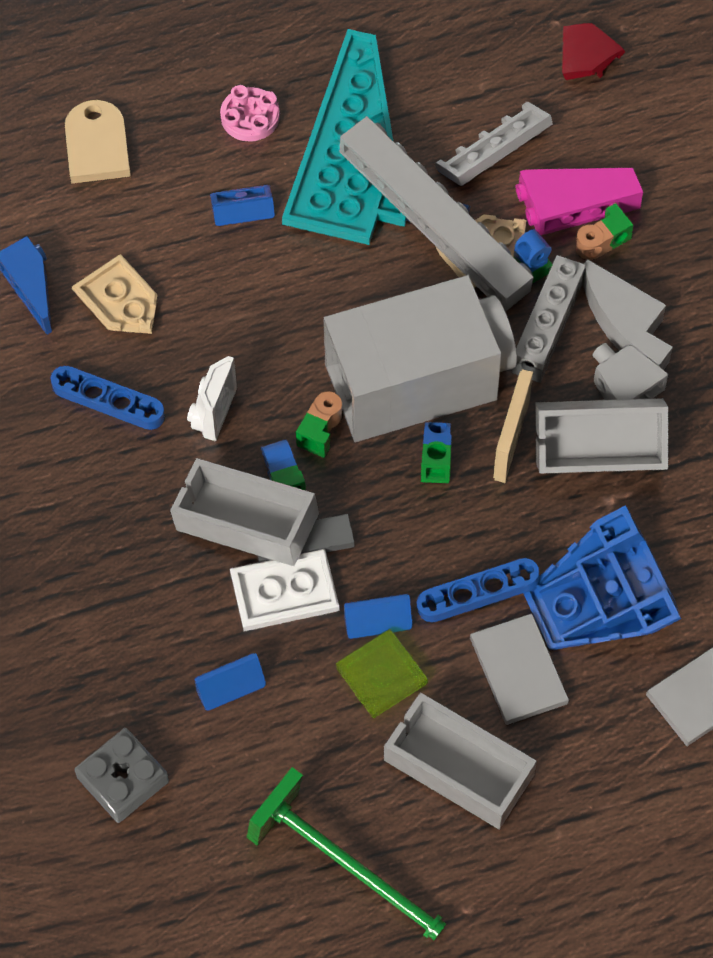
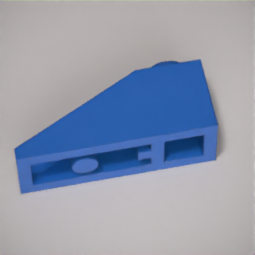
[0,236,52,335]

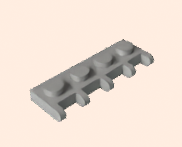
[435,102,553,186]

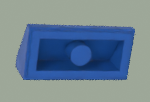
[210,185,275,226]
[344,594,412,639]
[195,653,266,711]

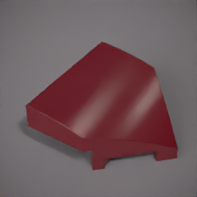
[562,23,625,80]

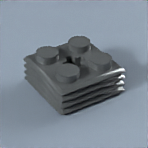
[75,728,169,823]

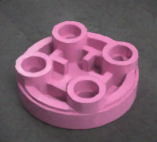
[220,85,280,141]

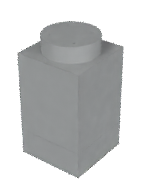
[324,275,517,442]

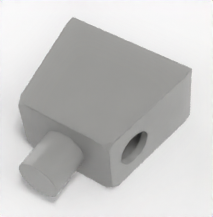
[593,343,668,400]

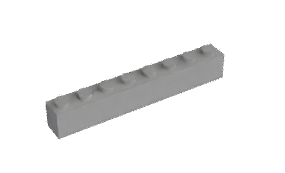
[340,116,533,312]

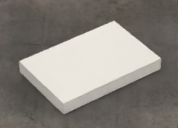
[230,549,340,631]

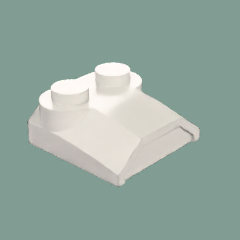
[187,356,237,441]

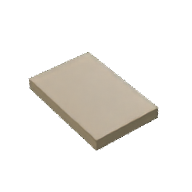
[493,369,533,483]

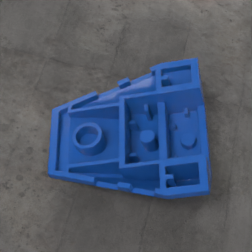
[523,505,682,650]

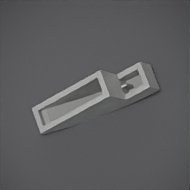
[583,259,673,370]

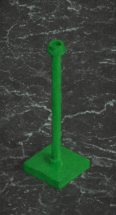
[247,767,446,941]

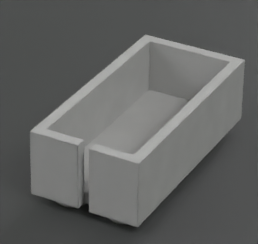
[536,398,668,473]
[170,458,319,566]
[384,692,537,830]

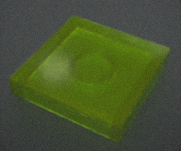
[336,629,428,719]

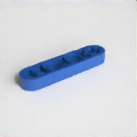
[51,366,165,430]
[417,558,540,622]

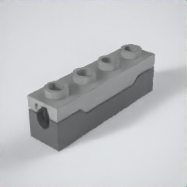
[512,255,586,383]

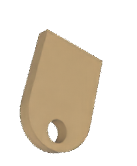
[65,100,131,184]

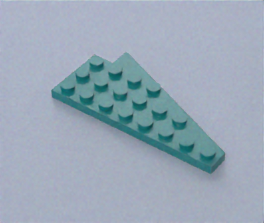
[282,29,406,245]

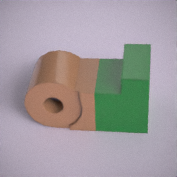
[576,203,633,260]
[296,391,342,458]

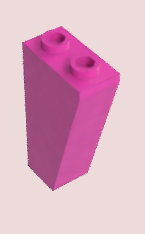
[516,168,643,235]

